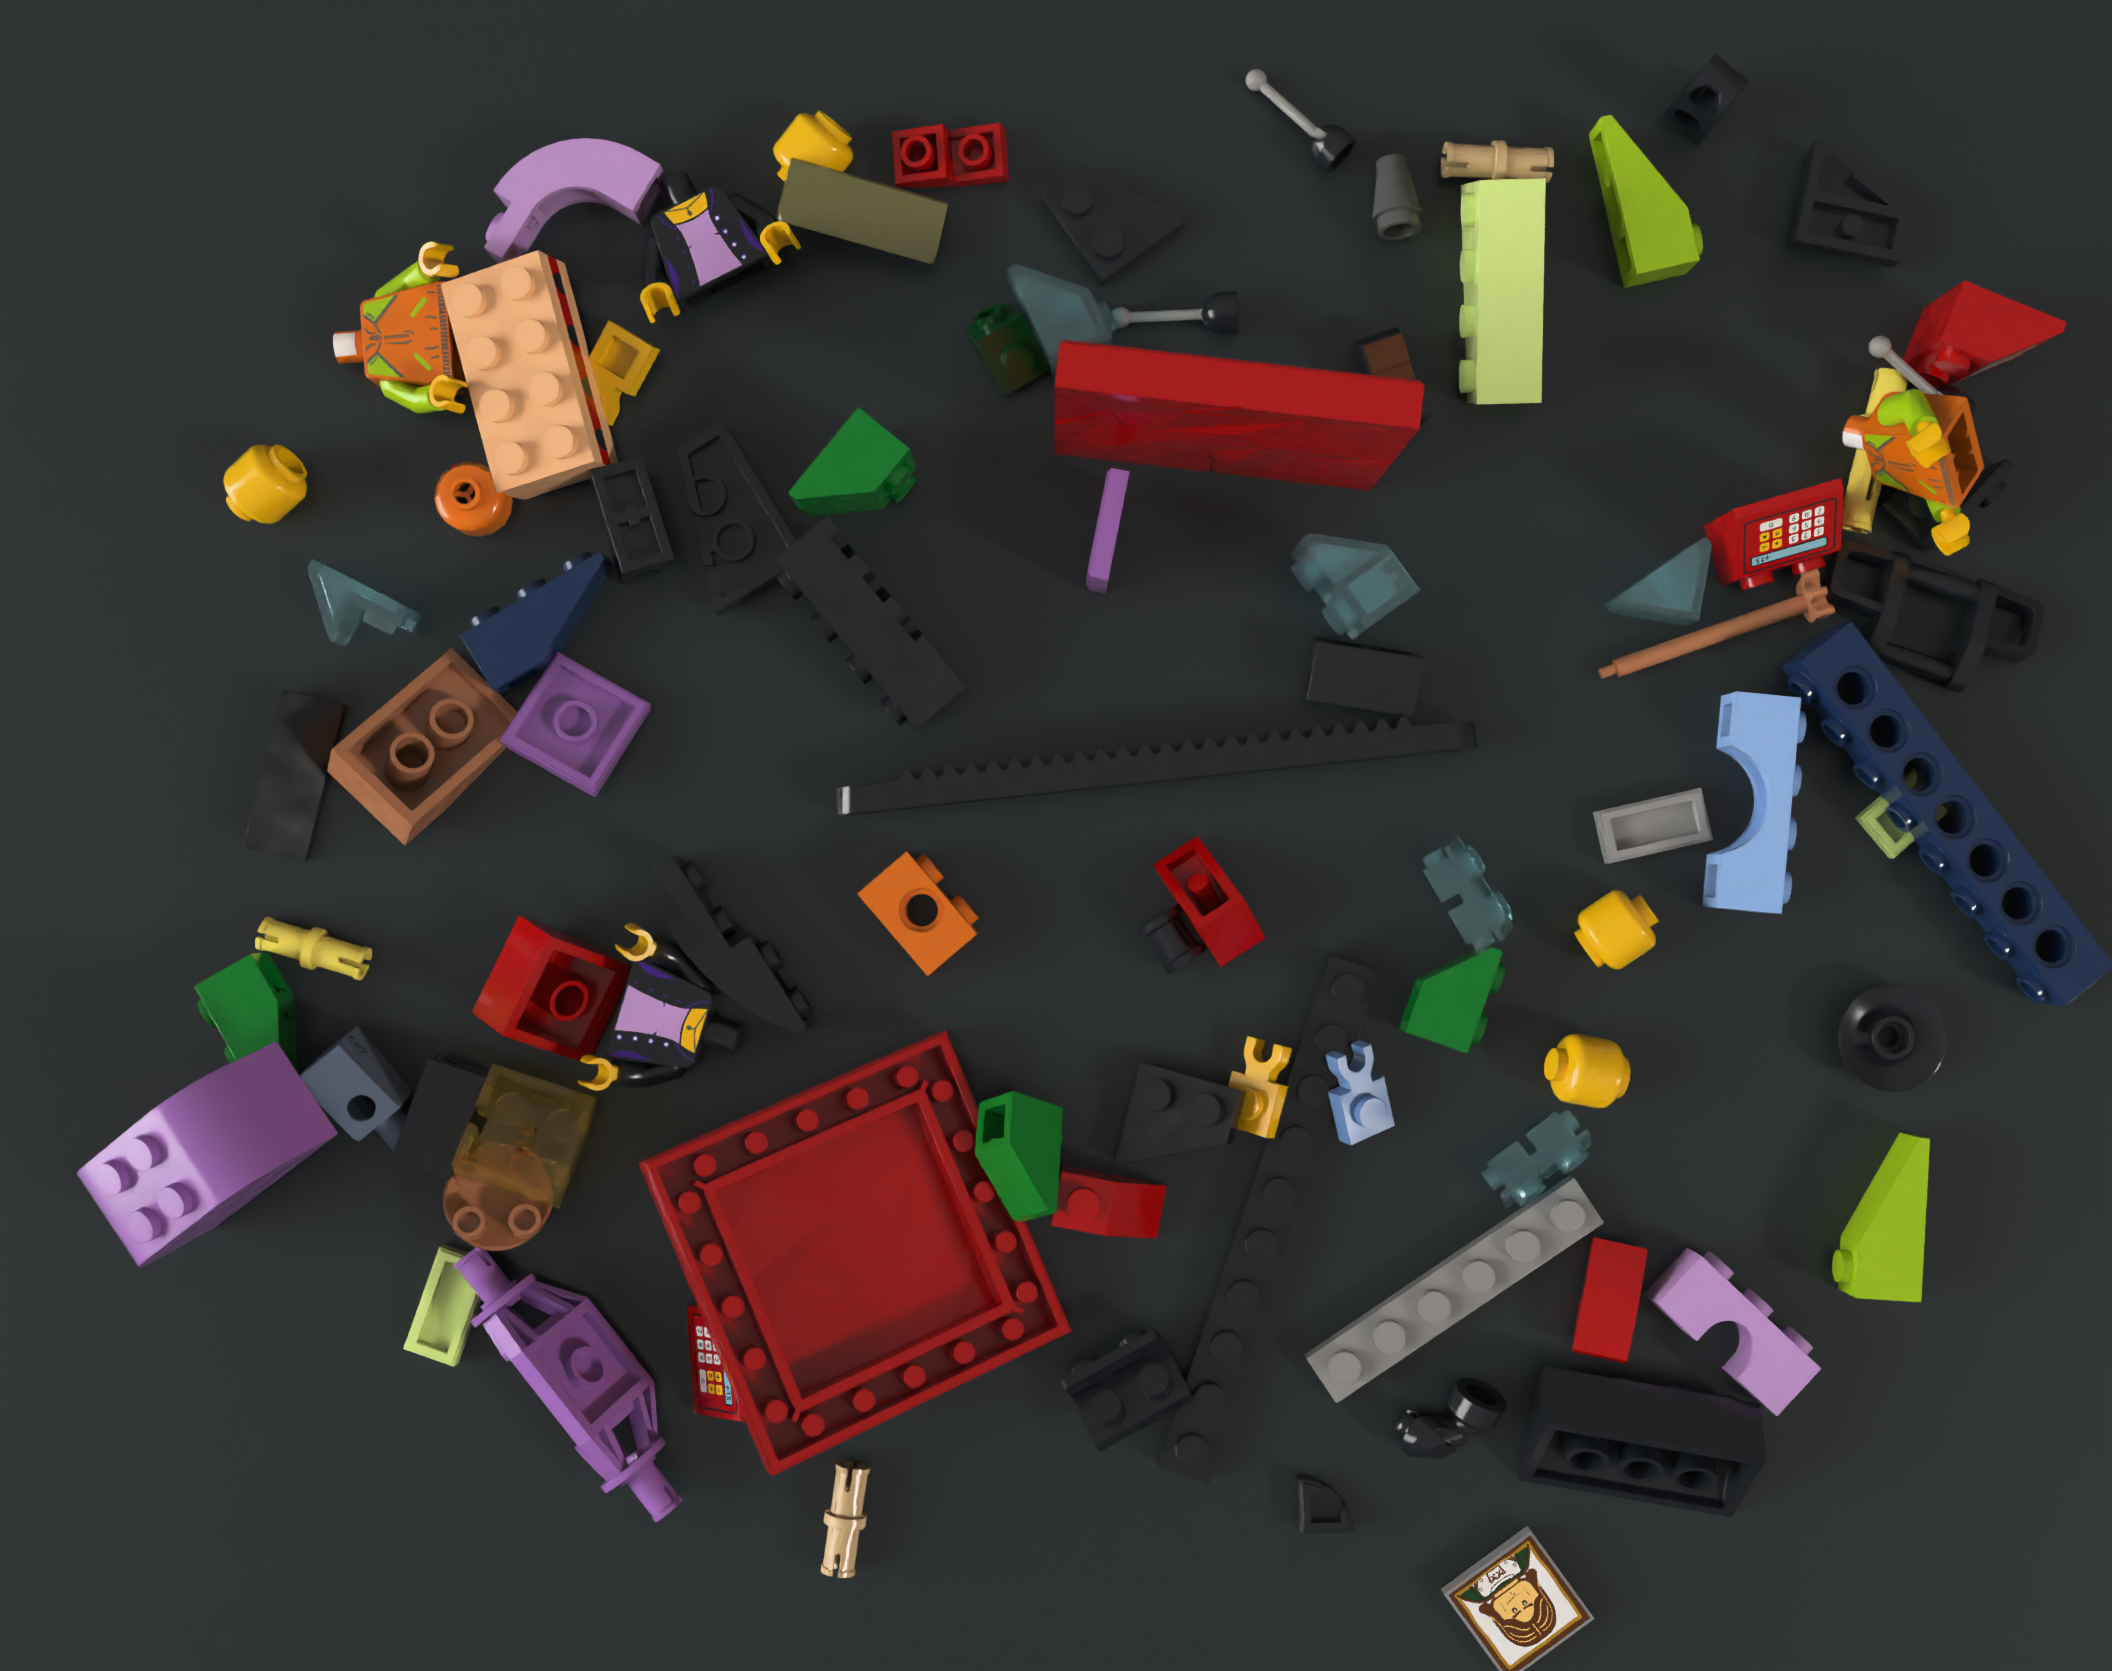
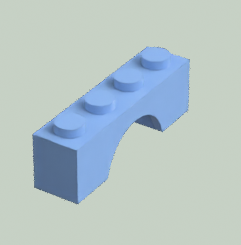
[1702,691,1806,914]

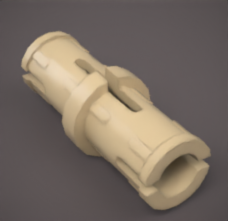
[1440,140,1554,183]
[821,1460,870,1578]

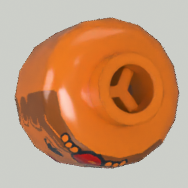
[434,461,513,537]

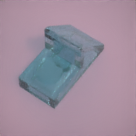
[307,559,423,646]

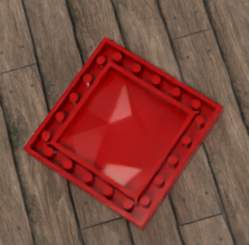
[1054,340,1425,491]
[638,1030,1071,1476]

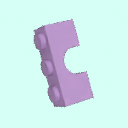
[1643,1248,1821,1416]

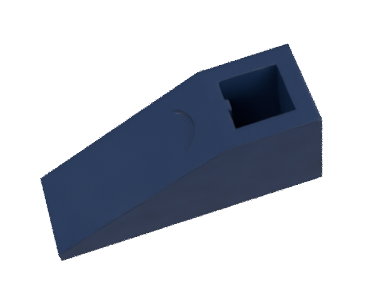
[460,551,614,695]

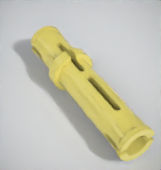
[1842,368,1909,534]

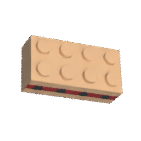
[441,250,618,500]

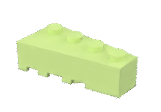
[1459,178,1546,405]

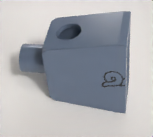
[299,1025,412,1151]

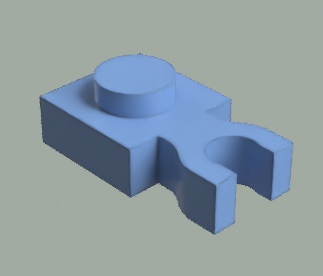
[1325,1040,1395,1145]

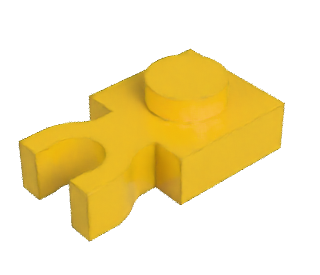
[589,320,660,426]
[1228,1036,1292,1139]

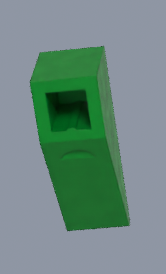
[194,952,298,1073]

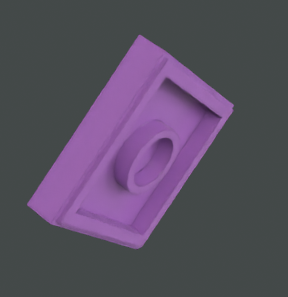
[1086,468,1130,594]
[500,652,651,797]

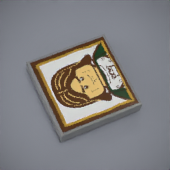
[1441,1526,1595,1671]

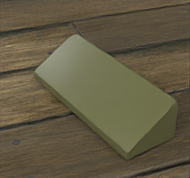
[777,157,948,264]

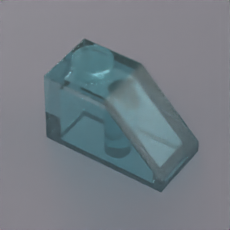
[1007,264,1117,377]

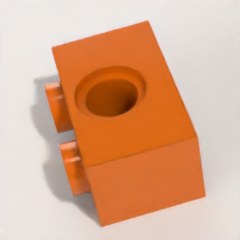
[857,851,979,976]

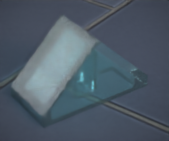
[1605,537,1712,626]

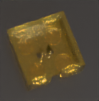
[451,1064,598,1209]

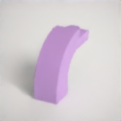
[484,138,667,263]

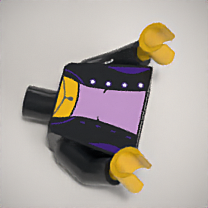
[640,171,801,323]
[578,923,743,1091]

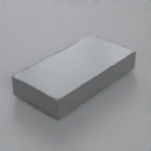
[1593,788,1713,864]

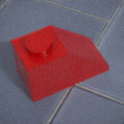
[1153,836,1266,967]
[1051,1164,1167,1238]

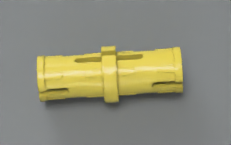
[255,916,372,981]

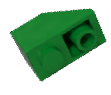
[1398,946,1506,1054]
[975,1091,1063,1222]

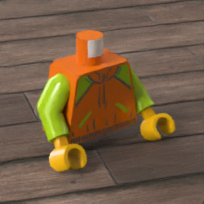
[333,242,468,414]
[1842,389,1984,556]

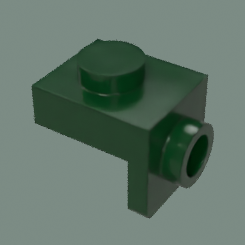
[965,303,1051,396]

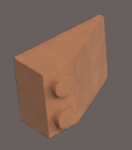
[327,648,518,846]

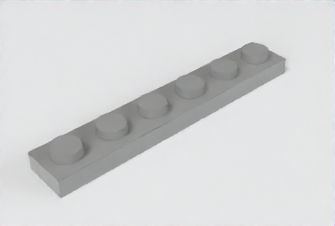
[1304,1175,1604,1404]

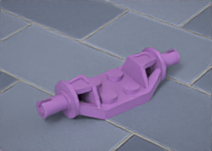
[453,1245,683,1522]

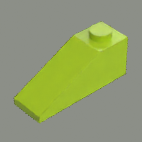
[1589,115,1703,288]
[1832,1132,1930,1302]

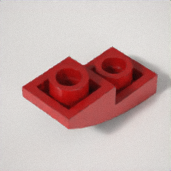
[892,122,1009,188]
[1571,1237,1648,1364]

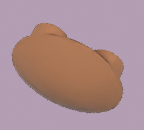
[443,1144,553,1251]

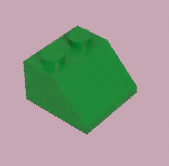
[788,407,916,517]

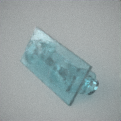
[1422,836,1513,951]
[1481,1110,1592,1208]

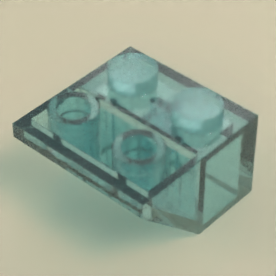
[1290,533,1420,641]

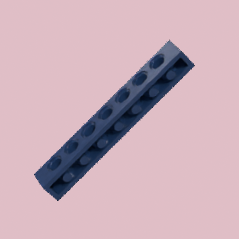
[1781,621,2112,1006]

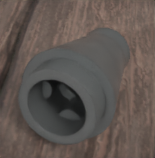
[1372,154,1425,240]

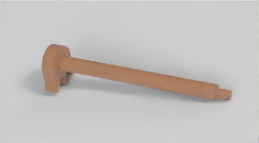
[1598,568,1835,679]

